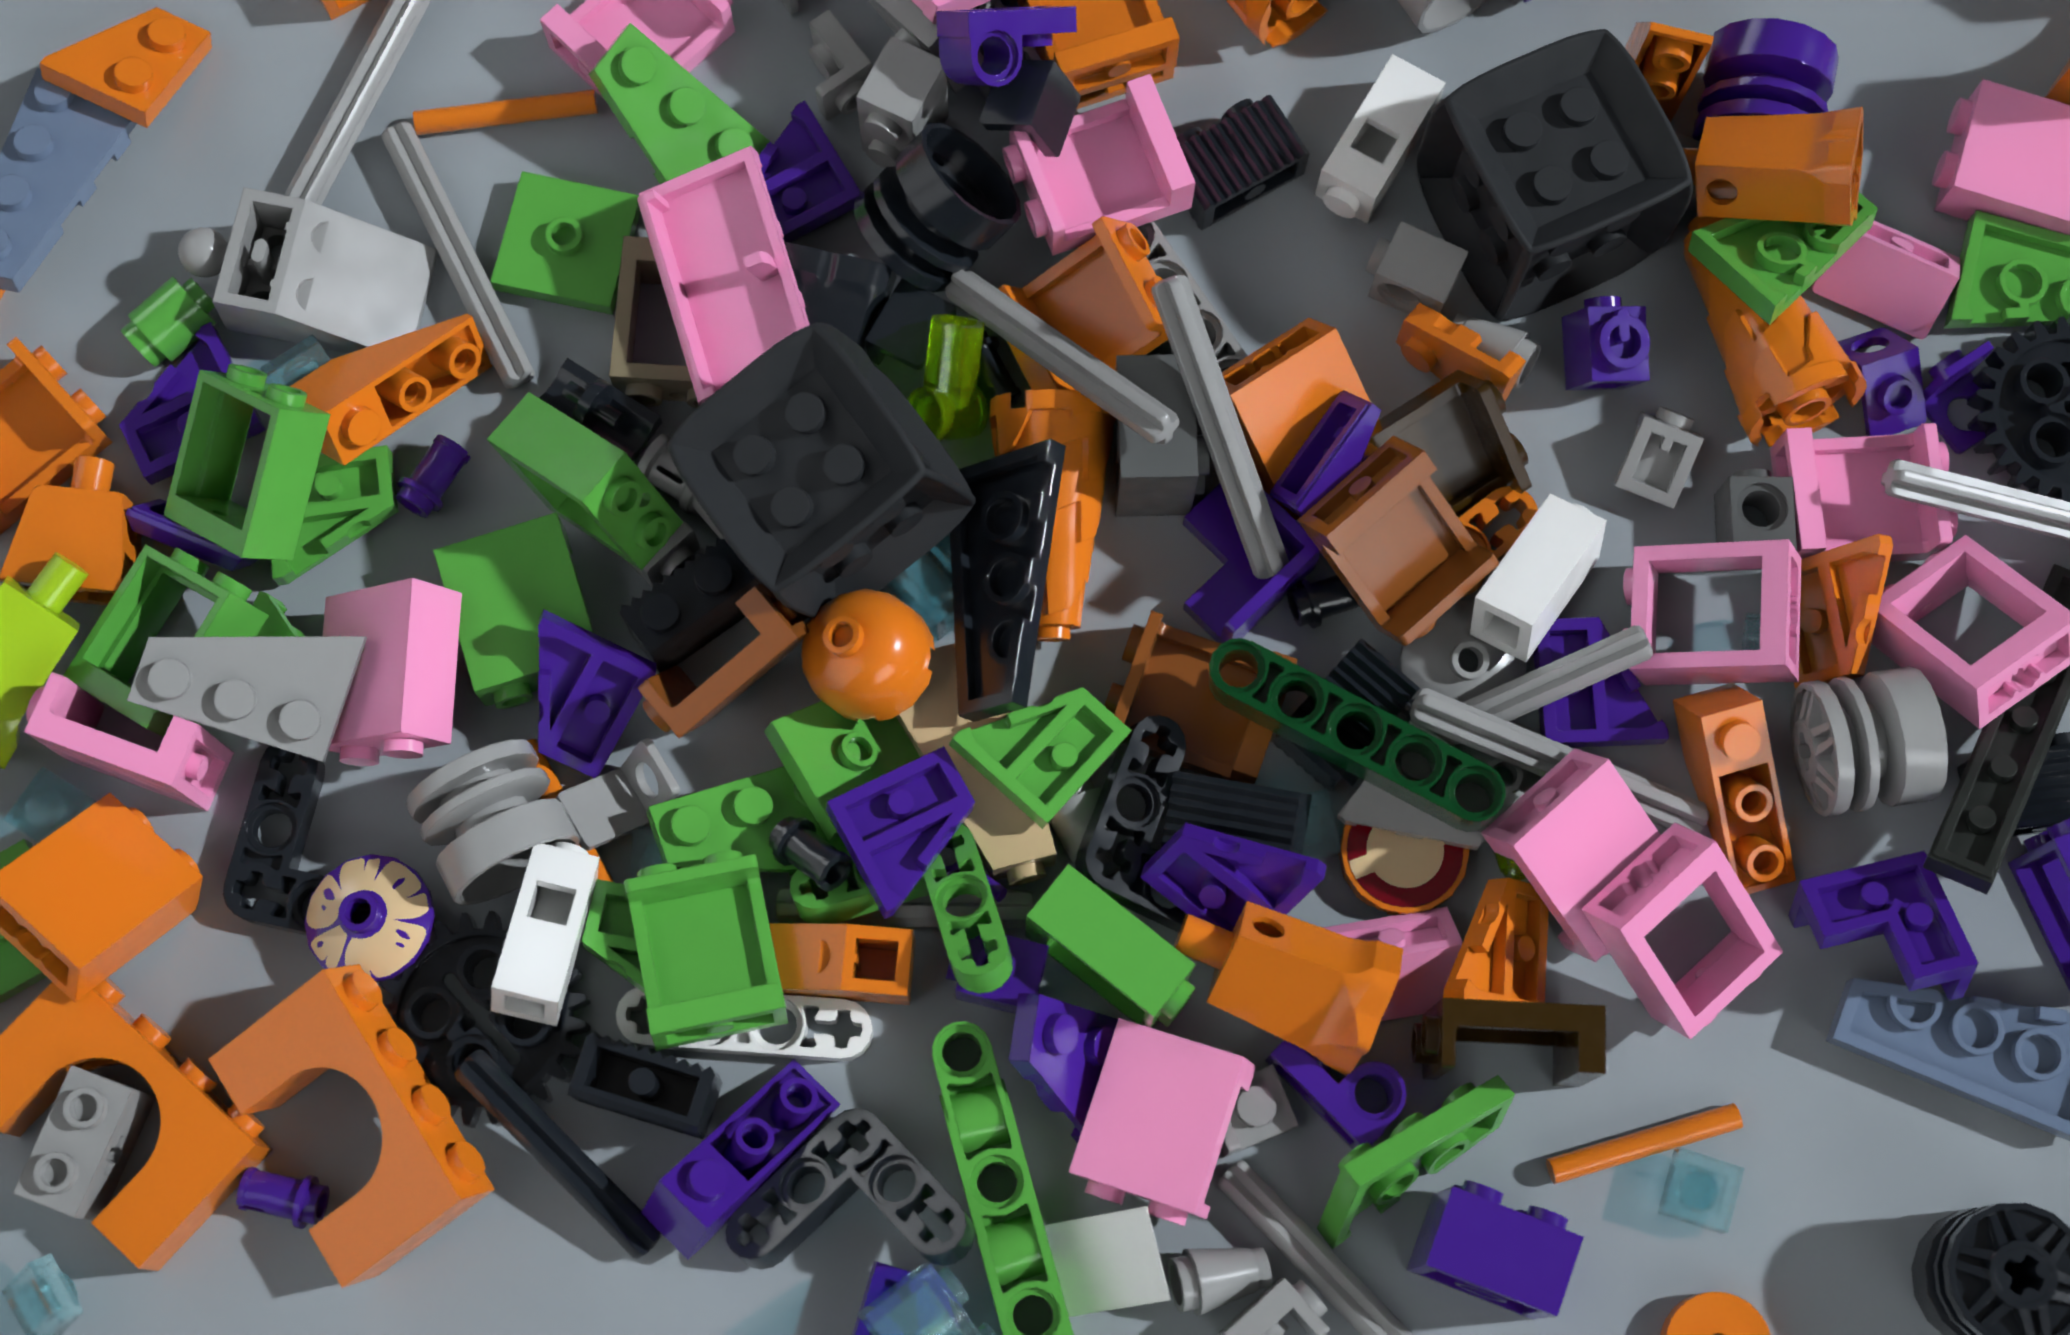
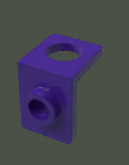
[1838,328,1927,436]
[1924,341,1994,454]

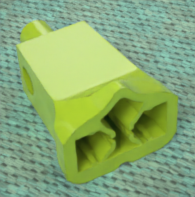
[0,552,89,769]

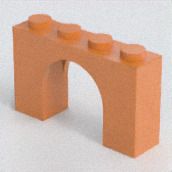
[208,964,495,1288]
[0,978,273,1271]

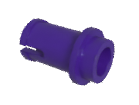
[395,435,471,518]
[236,1167,330,1229]

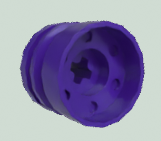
[1692,18,1839,141]

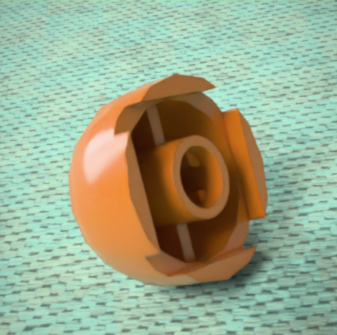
[801,589,935,722]

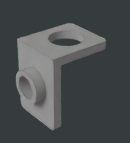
[556,738,680,851]

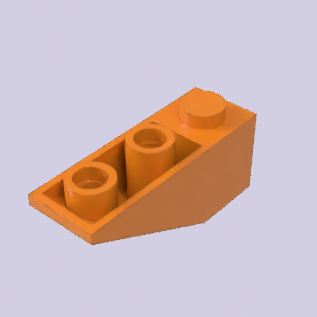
[1625,22,1714,123]
[290,313,492,466]
[1673,683,1796,895]
[769,923,916,1005]

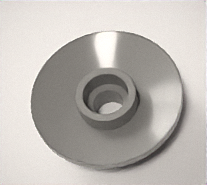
[1400,600,1526,702]

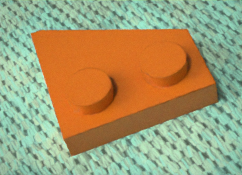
[39,7,212,128]

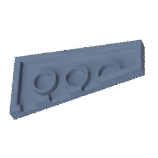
[0,68,137,293]
[1826,978,2070,1141]

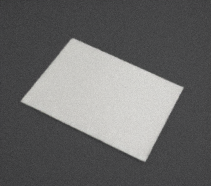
[1045,1206,1171,1317]

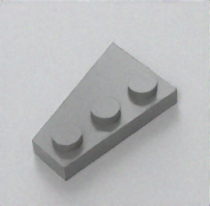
[127,636,367,762]

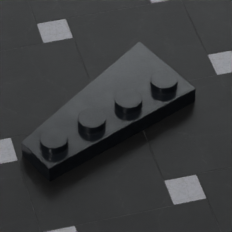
[950,439,1066,722]

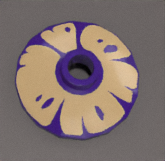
[305,854,435,982]

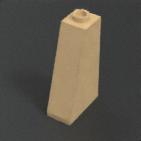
[896,643,1056,886]

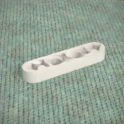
[616,987,873,1062]

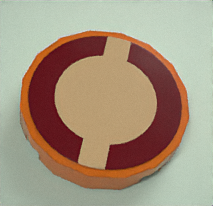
[1338,824,1470,915]

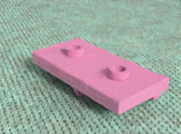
[637,146,810,406]

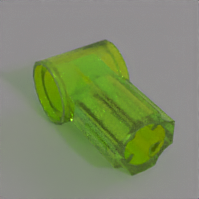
[907,314,988,442]

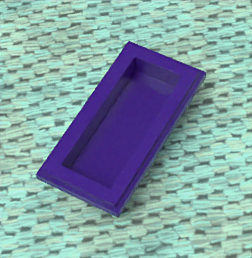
[126,499,259,572]

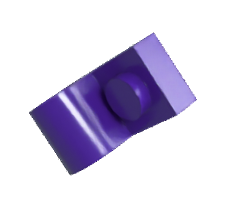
[936,6,1077,87]
[1265,1040,1407,1150]

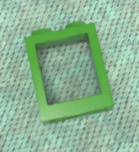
[163,364,331,561]
[486,392,683,570]
[63,544,269,737]
[1025,864,1196,1028]

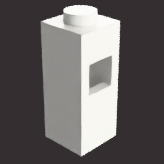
[1315,54,1446,224]
[1470,494,1607,662]
[491,842,600,1026]

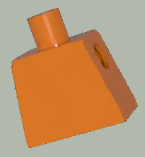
[0,456,142,606]

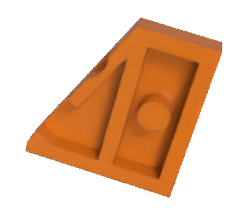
[1396,303,1526,402]
[1794,534,1893,689]
[1443,878,1549,1003]

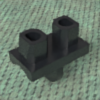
[539,358,662,462]

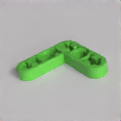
[790,824,1013,993]

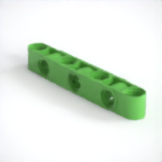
[932,1021,1074,1335]

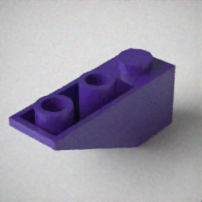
[641,1059,841,1260]

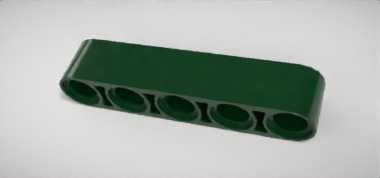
[1209,638,1506,832]

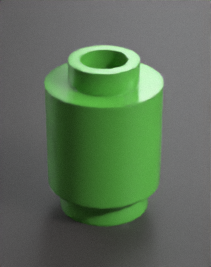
[120,276,217,367]

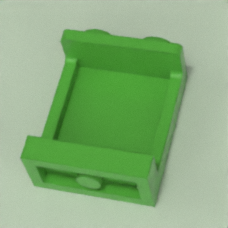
[433,512,595,709]
[624,850,788,1051]

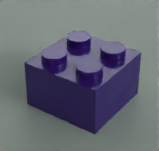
[1406,1180,1584,1319]

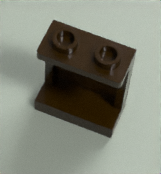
[1360,370,1532,516]
[1411,998,1606,1087]

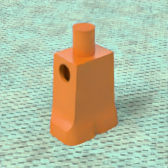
[1683,106,1863,226]
[1173,901,1403,1076]

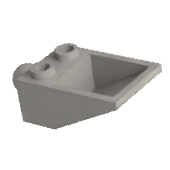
[178,187,438,353]

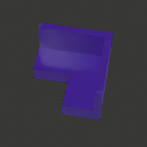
[1182,482,1321,644]
[1788,850,1979,1001]

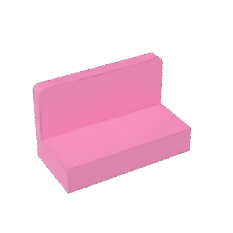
[1812,220,1961,339]
[1323,906,1463,1021]

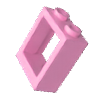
[1871,535,2070,729]
[1623,539,1802,686]
[1581,822,1783,1040]

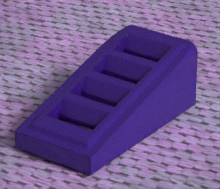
[1269,390,1381,517]

